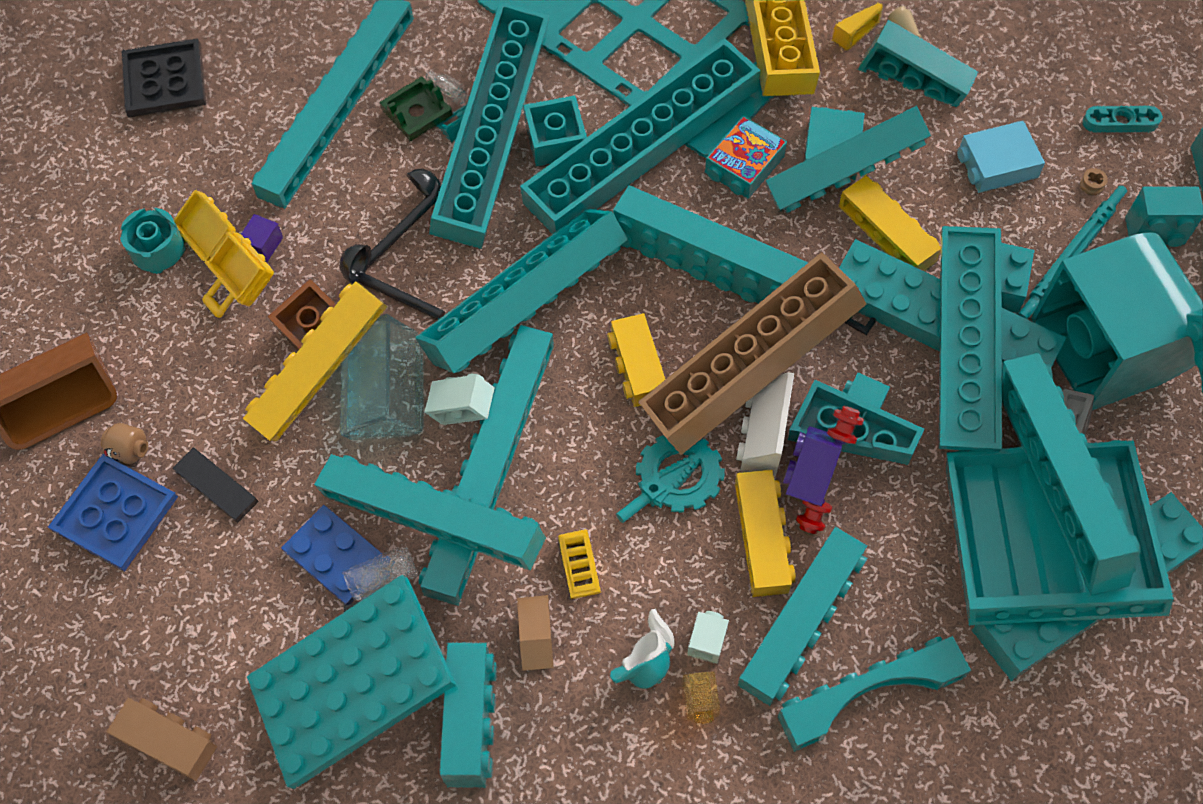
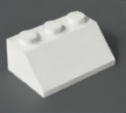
[736,372,794,477]

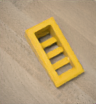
[832,3,883,51]
[558,529,601,600]

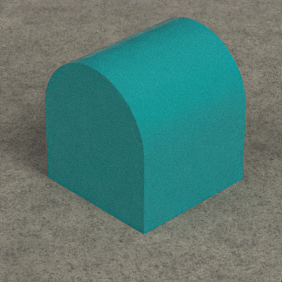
[1031,233,1203,410]

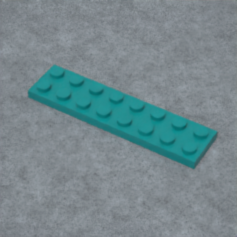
[938,226,1002,452]

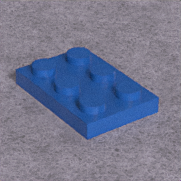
[281,505,390,606]

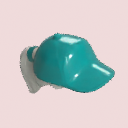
[610,609,674,689]

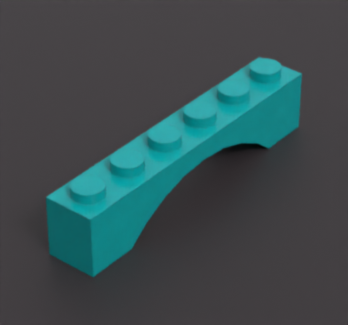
[777,636,971,752]

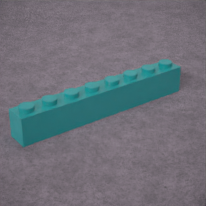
[314,454,546,571]

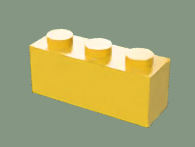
[607,313,666,407]

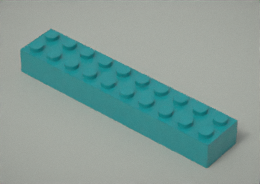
[429,1,550,249]
[520,38,760,234]

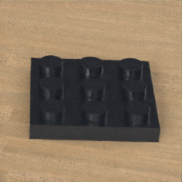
[122,38,206,118]

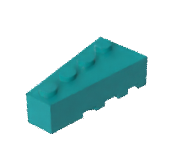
[857,20,979,108]
[788,380,925,465]

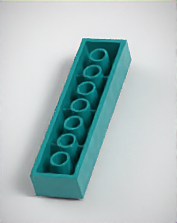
[613,185,808,304]
[415,209,628,373]
[839,239,1066,372]
[1002,353,1140,595]
[972,492,1203,682]

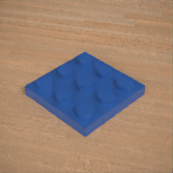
[48,454,178,572]

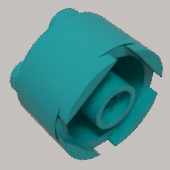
[120,208,186,274]

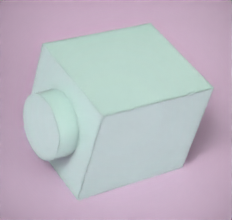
[687,611,729,664]

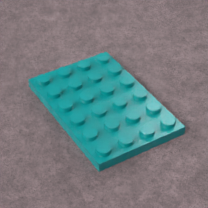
[247,575,456,789]

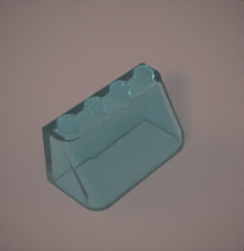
[340,314,424,440]

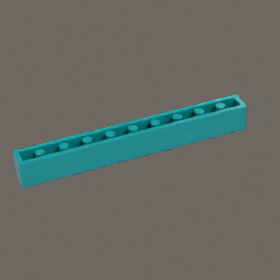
[251,0,414,209]
[418,325,554,606]

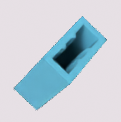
[957,121,1045,193]

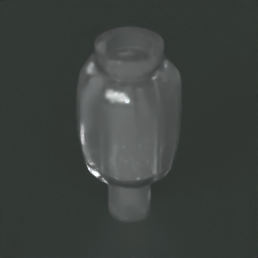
[426,71,467,105]

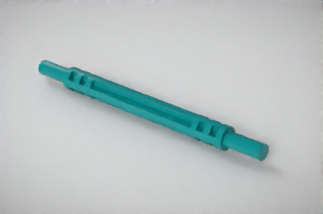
[1017,185,1127,320]

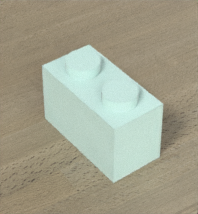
[424,373,495,425]

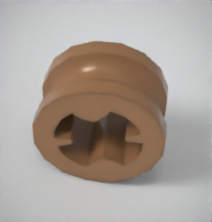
[1080,168,1108,195]

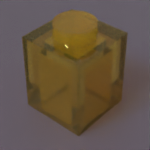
[682,671,720,724]

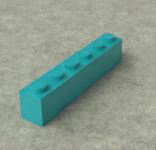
[765,106,931,213]
[737,527,868,706]

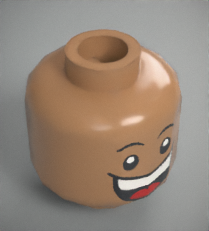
[100,423,148,465]

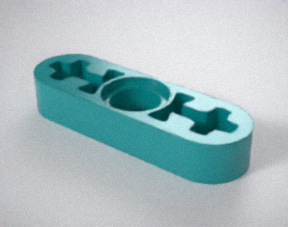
[1082,106,1163,133]

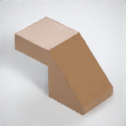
[517,595,554,671]

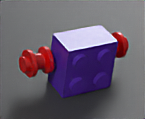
[783,406,864,534]

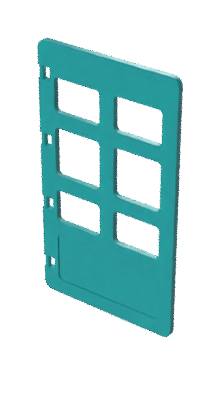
[477,0,774,158]

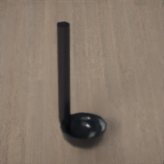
[369,168,441,267]
[339,244,445,320]

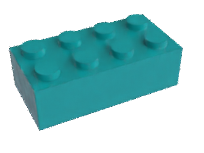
[440,643,497,787]

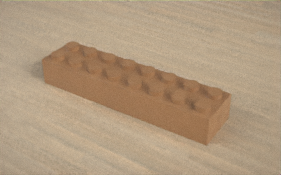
[639,252,867,455]

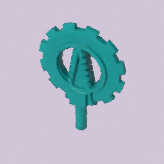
[616,435,725,523]

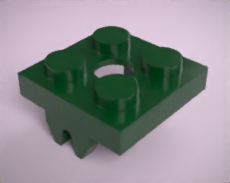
[379,76,453,142]

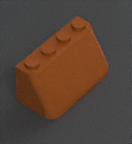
[0,332,117,450]

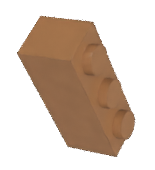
[106,698,217,782]

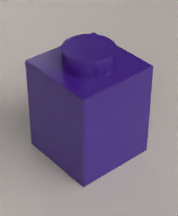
[241,214,283,263]

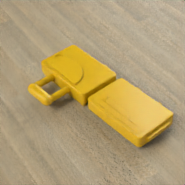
[174,190,274,318]

